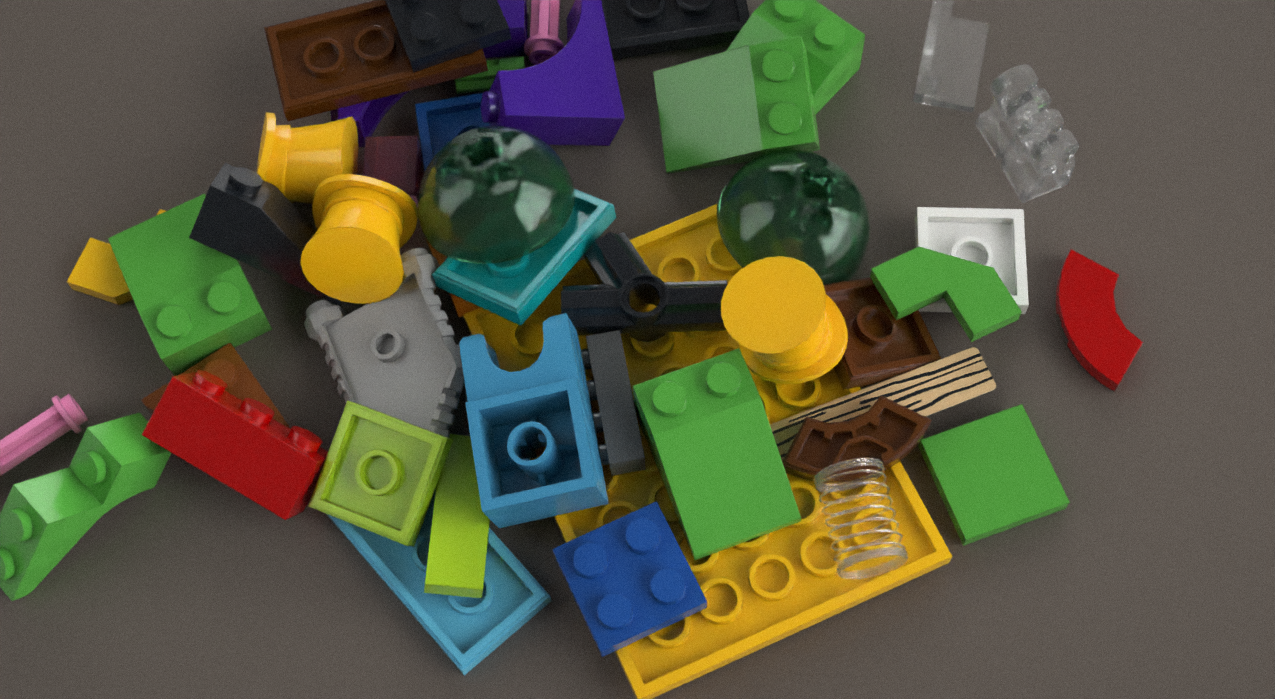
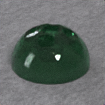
[418,125,575,264]
[716,150,870,285]

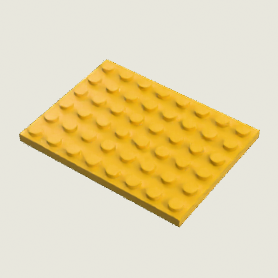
[463,189,952,699]

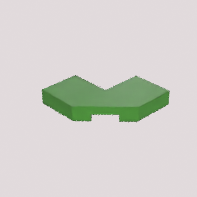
[870,247,1022,342]

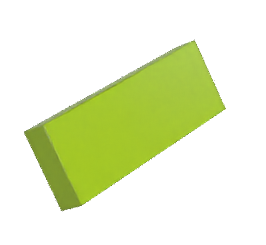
[424,434,490,598]

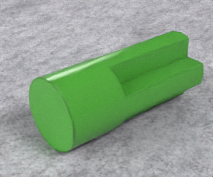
[455,56,525,94]

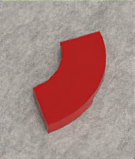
[1056,249,1143,392]

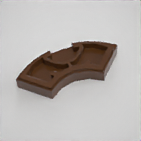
[782,395,932,483]

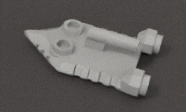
[304,248,465,438]

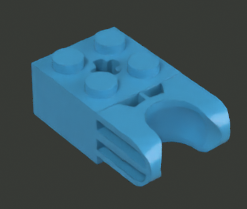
[460,313,609,528]

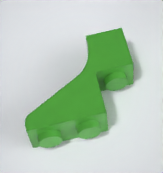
[0,412,171,601]

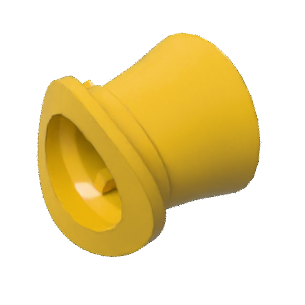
[256,112,358,204]
[300,174,418,304]
[721,256,848,384]

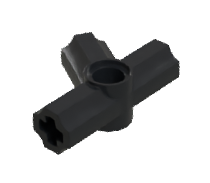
[561,232,727,342]

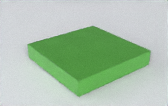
[918,404,1070,546]

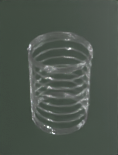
[814,458,908,579]

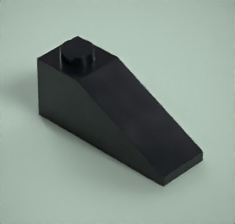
[189,163,342,306]

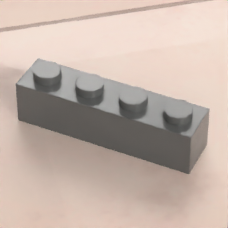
[581,330,646,476]

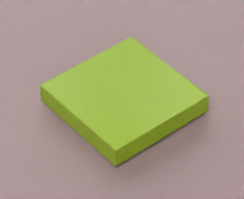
[308,400,453,546]

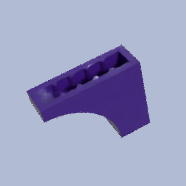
[481,0,625,146]

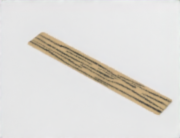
[770,347,996,461]

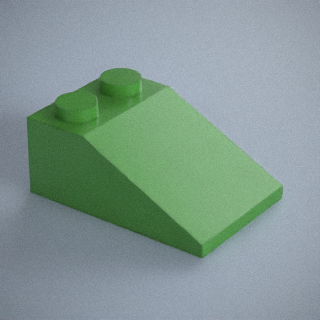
[726,0,865,168]
[653,36,820,174]
[108,194,273,376]
[633,348,801,561]

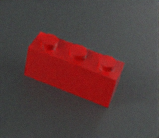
[142,370,328,520]

